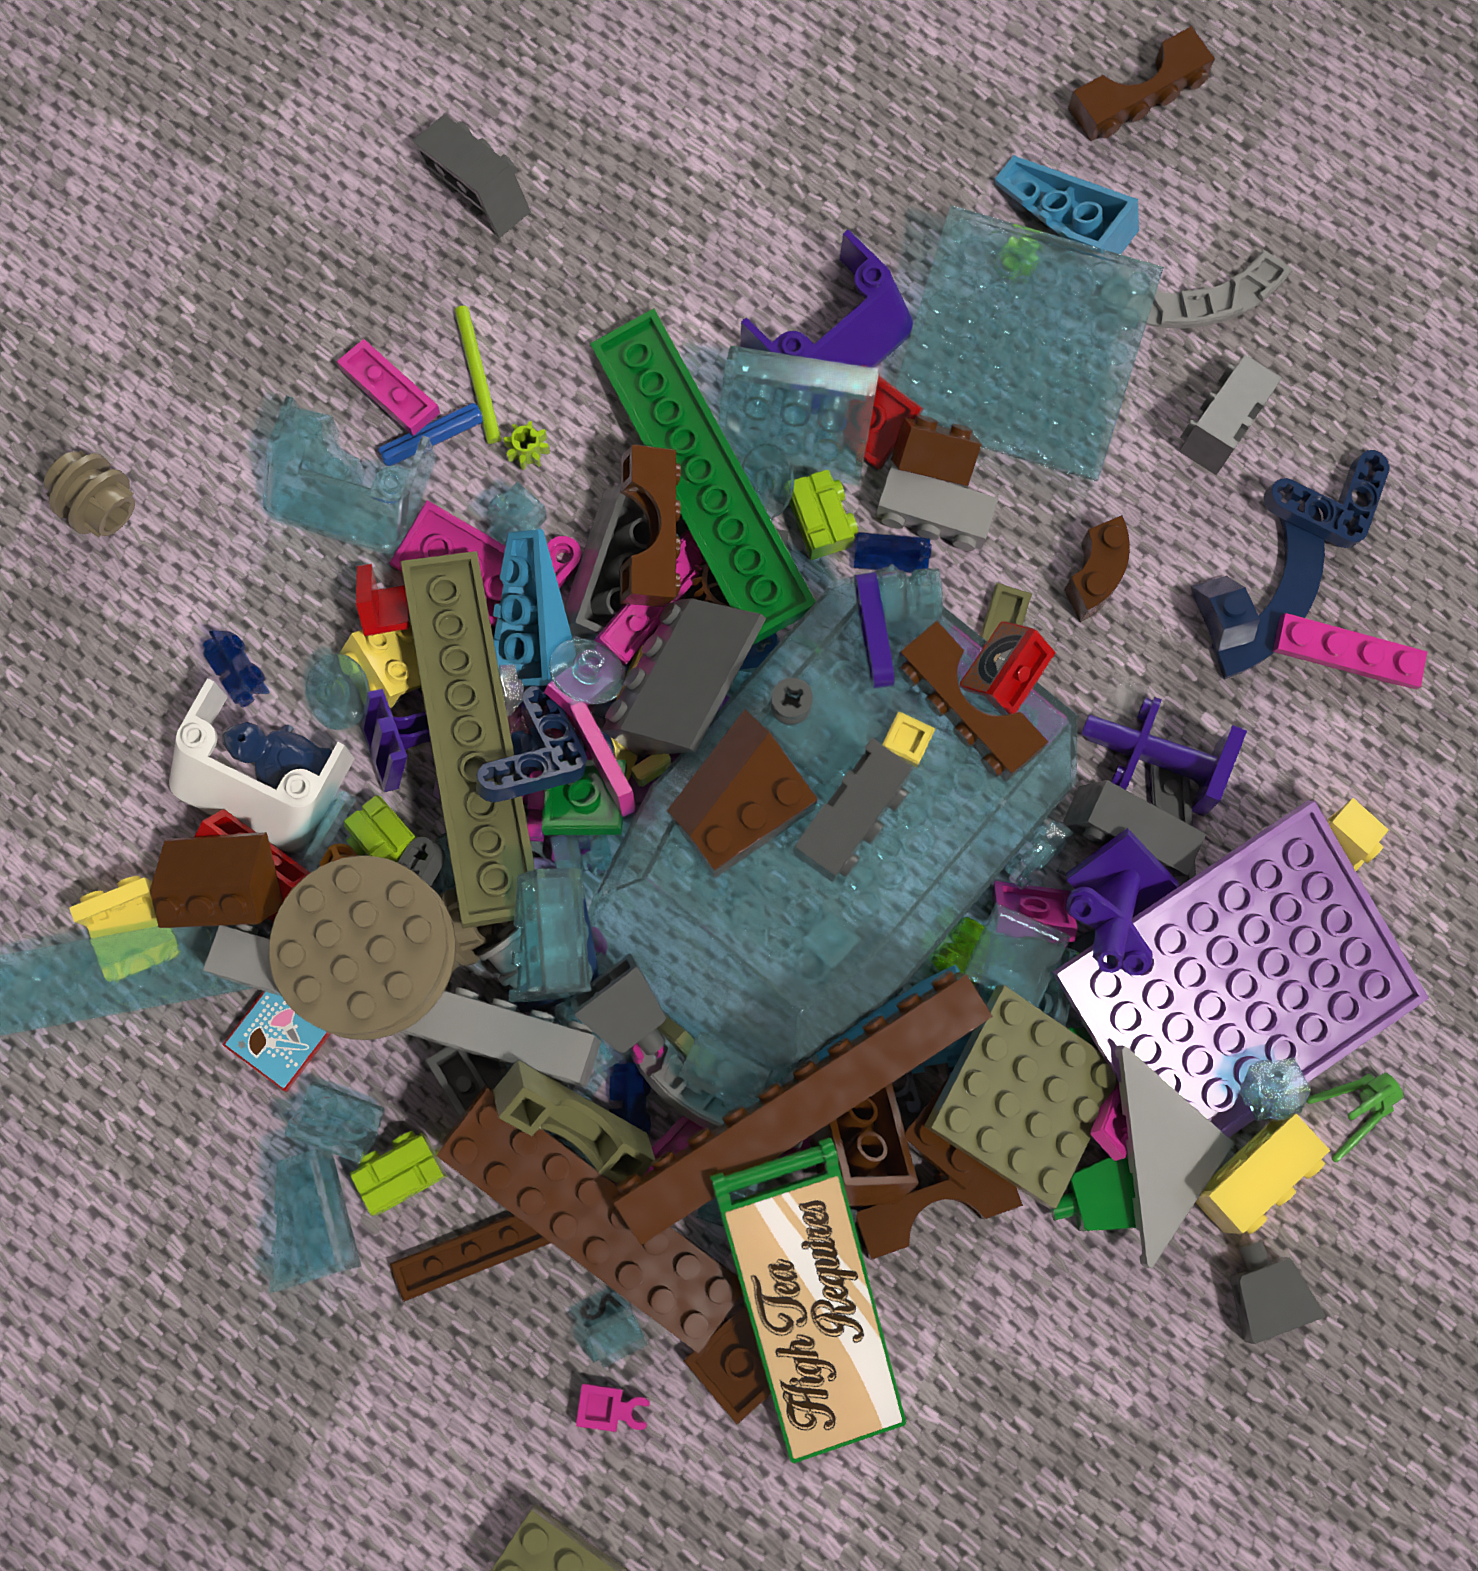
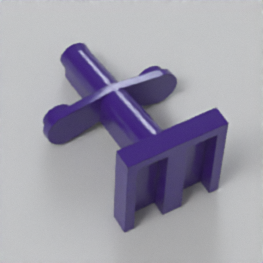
[360,688,521,793]
[1081,697,1247,817]
[1066,828,1179,976]

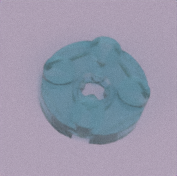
[1005,820,1073,890]

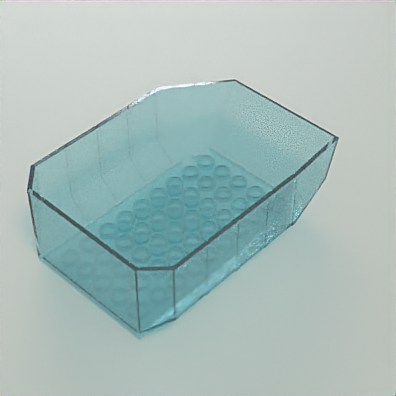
[587,564,1079,1096]

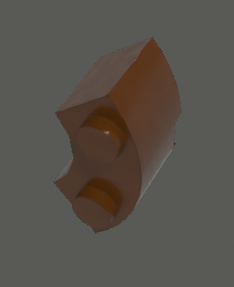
[1064,515,1130,622]

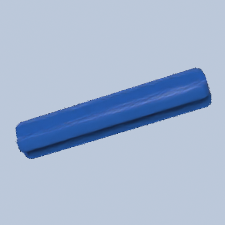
[379,403,483,467]

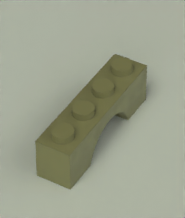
[493,1060,655,1184]

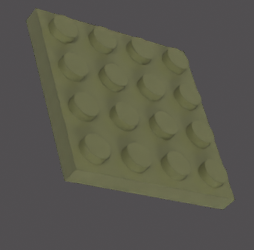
[924,985,1118,1209]

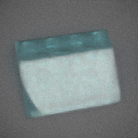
[718,345,879,485]

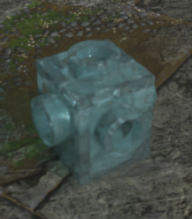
[486,482,547,545]
[1240,1057,1311,1121]

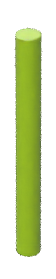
[454,306,502,444]

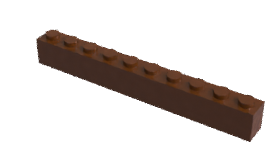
[612,970,993,1245]

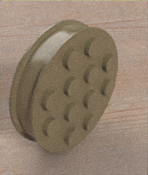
[269,856,456,1040]

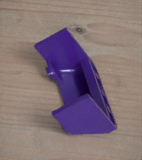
[740,229,913,414]

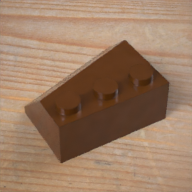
[667,709,818,879]

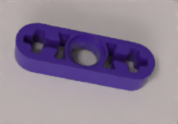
[854,572,894,689]

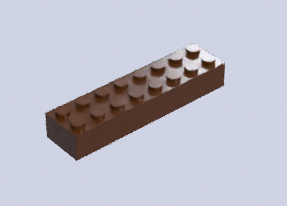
[435,1084,743,1354]

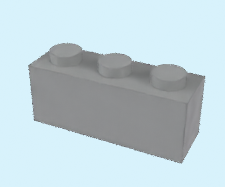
[876,465,999,551]

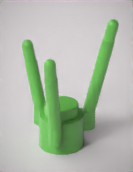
[1306,1072,1403,1162]

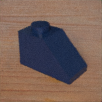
[1191,576,1260,652]

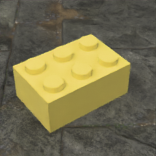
[1195,1113,1330,1234]

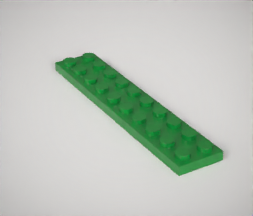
[590,308,819,645]

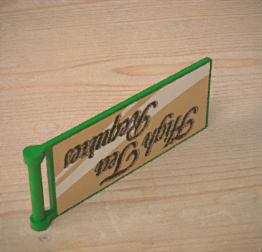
[710,1138,906,1463]

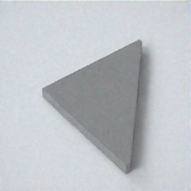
[1115,1045,1234,1269]

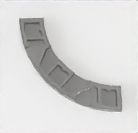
[1094,249,1293,329]
[629,1033,803,1148]

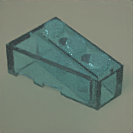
[509,868,592,1002]
[269,1149,362,1294]

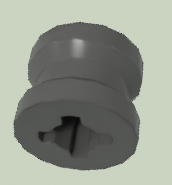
[771,678,813,726]

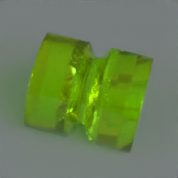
[931,917,1004,987]

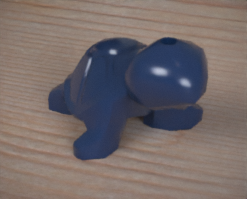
[222,722,332,789]

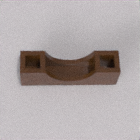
[1068,26,1215,141]
[620,445,681,607]
[896,621,1049,782]
[852,1166,1023,1260]

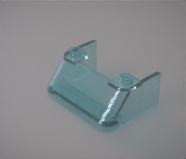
[263,396,436,555]

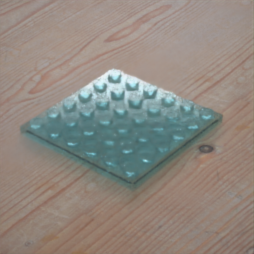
[895,205,1164,482]

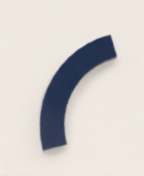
[1212,505,1325,680]

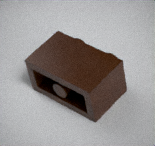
[891,415,982,486]

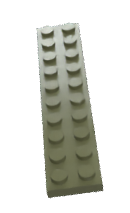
[401,551,543,929]

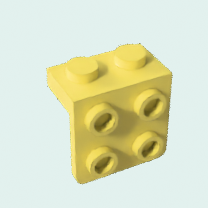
[337,623,421,710]
[69,876,181,983]

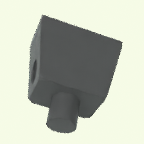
[569,952,667,1055]
[1229,1240,1325,1344]

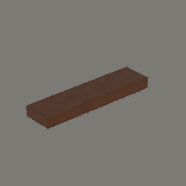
[390,1214,551,1302]

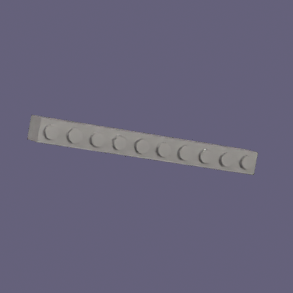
[203,924,601,1088]

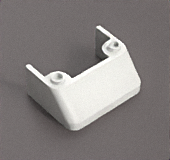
[169,678,355,853]

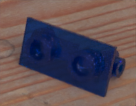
[854,532,932,575]
[202,630,270,708]
[609,1063,651,1135]

